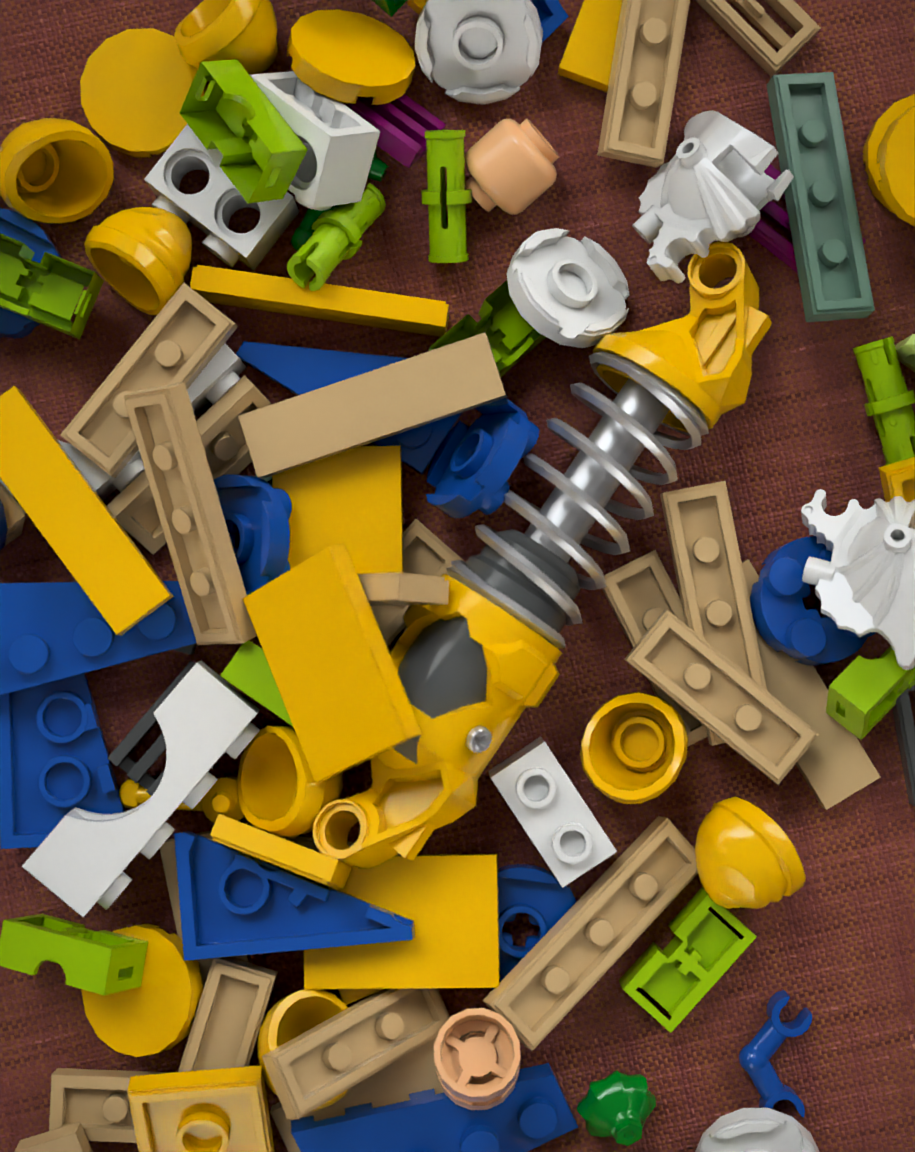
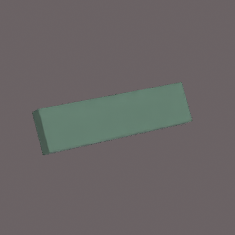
[766,72,875,322]

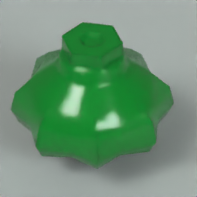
[577,1070,656,1146]

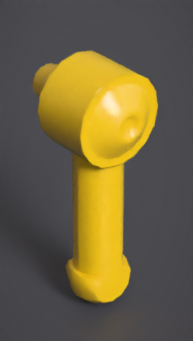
[119,776,245,823]

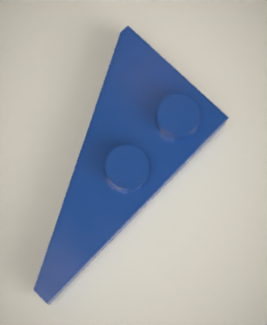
[236,341,462,475]
[174,831,415,961]

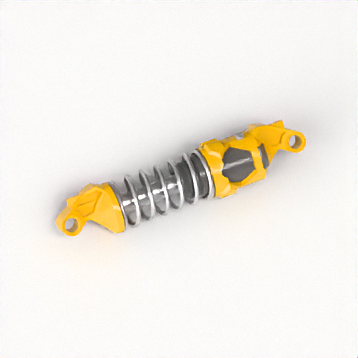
[313,241,772,868]

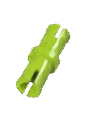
[421,130,472,263]
[287,183,386,291]
[852,336,915,465]

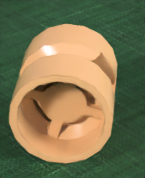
[434,1008,521,1110]

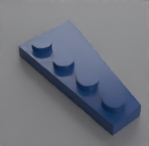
[0,581,197,695]
[0,673,125,849]
[291,1063,578,1152]

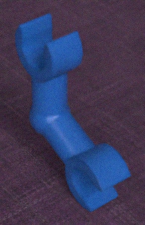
[739,990,812,1117]

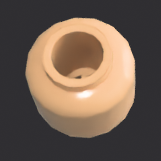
[465,119,559,215]

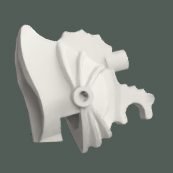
[632,111,794,283]
[801,489,915,670]

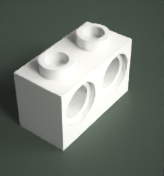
[249,71,380,211]
[144,124,299,271]
[488,736,617,888]

